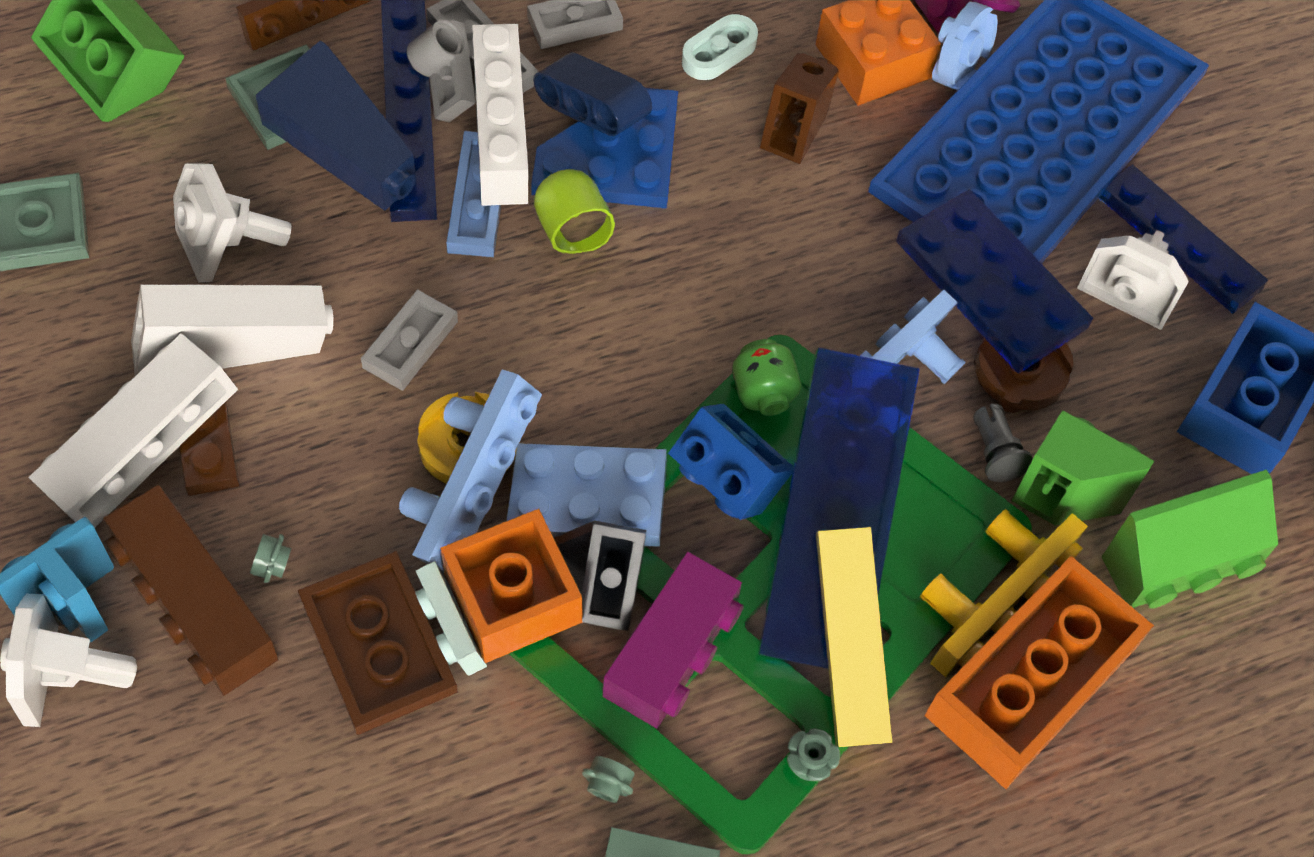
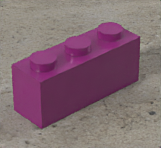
[603,551,744,729]

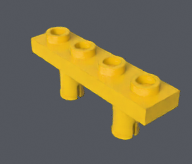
[920,509,1088,677]

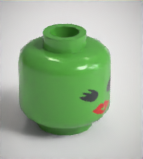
[732,339,801,416]

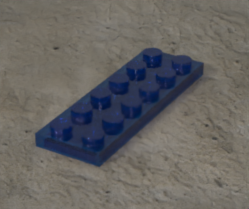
[757,348,920,670]

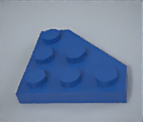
[531,88,678,208]

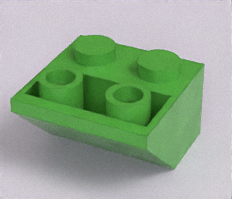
[1011,410,1154,526]

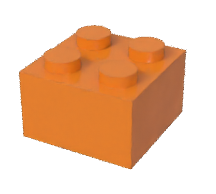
[815,0,942,106]
[440,508,582,663]

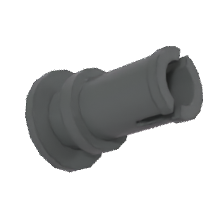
[973,404,1033,482]

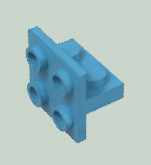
[0,517,114,642]

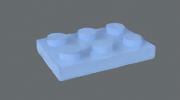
[507,443,667,547]

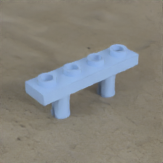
[810,290,966,436]
[399,369,542,573]

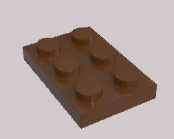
[298,551,458,735]

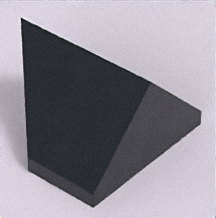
[554,520,647,631]

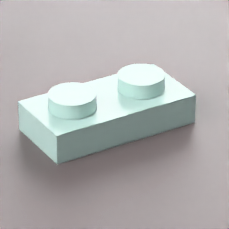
[415,561,487,676]

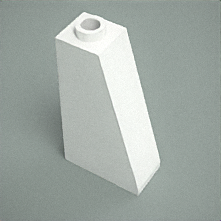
[131,284,333,376]

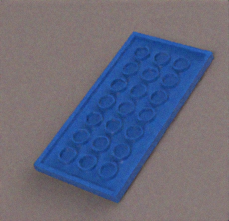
[868,0,1209,291]

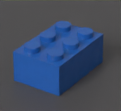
[1177,302,1314,474]

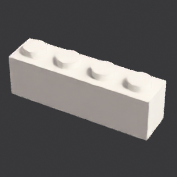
[472,24,528,206]
[29,333,238,528]

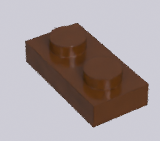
[179,402,240,496]

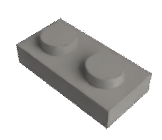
[527,0,623,49]
[361,289,458,391]

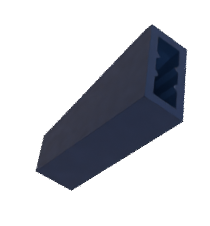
[256,41,416,211]

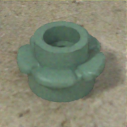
[250,534,292,583]
[787,728,840,781]
[582,756,635,803]

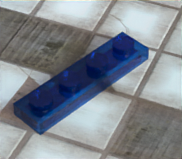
[1099,164,1268,314]

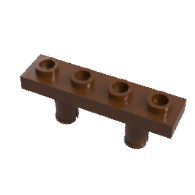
[236,0,372,51]

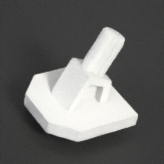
[173,163,291,283]
[1077,230,1189,330]
[0,593,137,727]

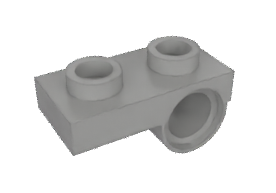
[407,19,476,122]

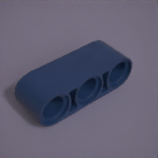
[533,52,652,137]

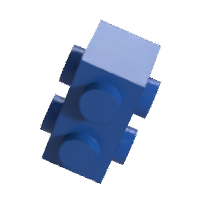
[668,404,796,520]

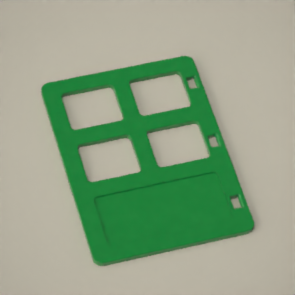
[509,334,1032,855]

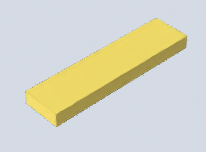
[816,527,892,747]

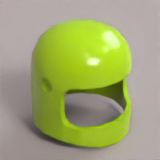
[534,169,615,254]

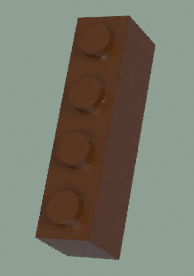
[103,484,279,696]

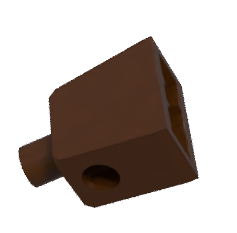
[760,53,839,164]

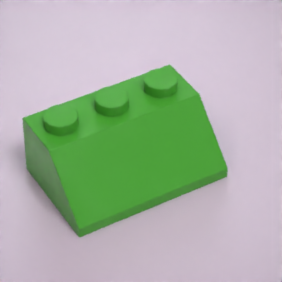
[31,0,185,122]
[1101,469,1278,608]

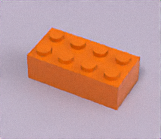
[925,556,1154,789]

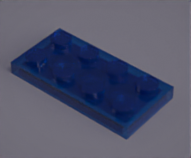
[896,189,1093,374]

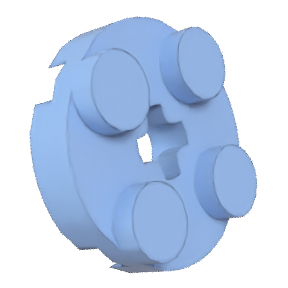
[932,1,998,91]

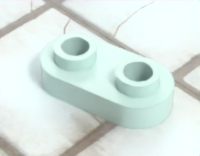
[682,14,758,80]

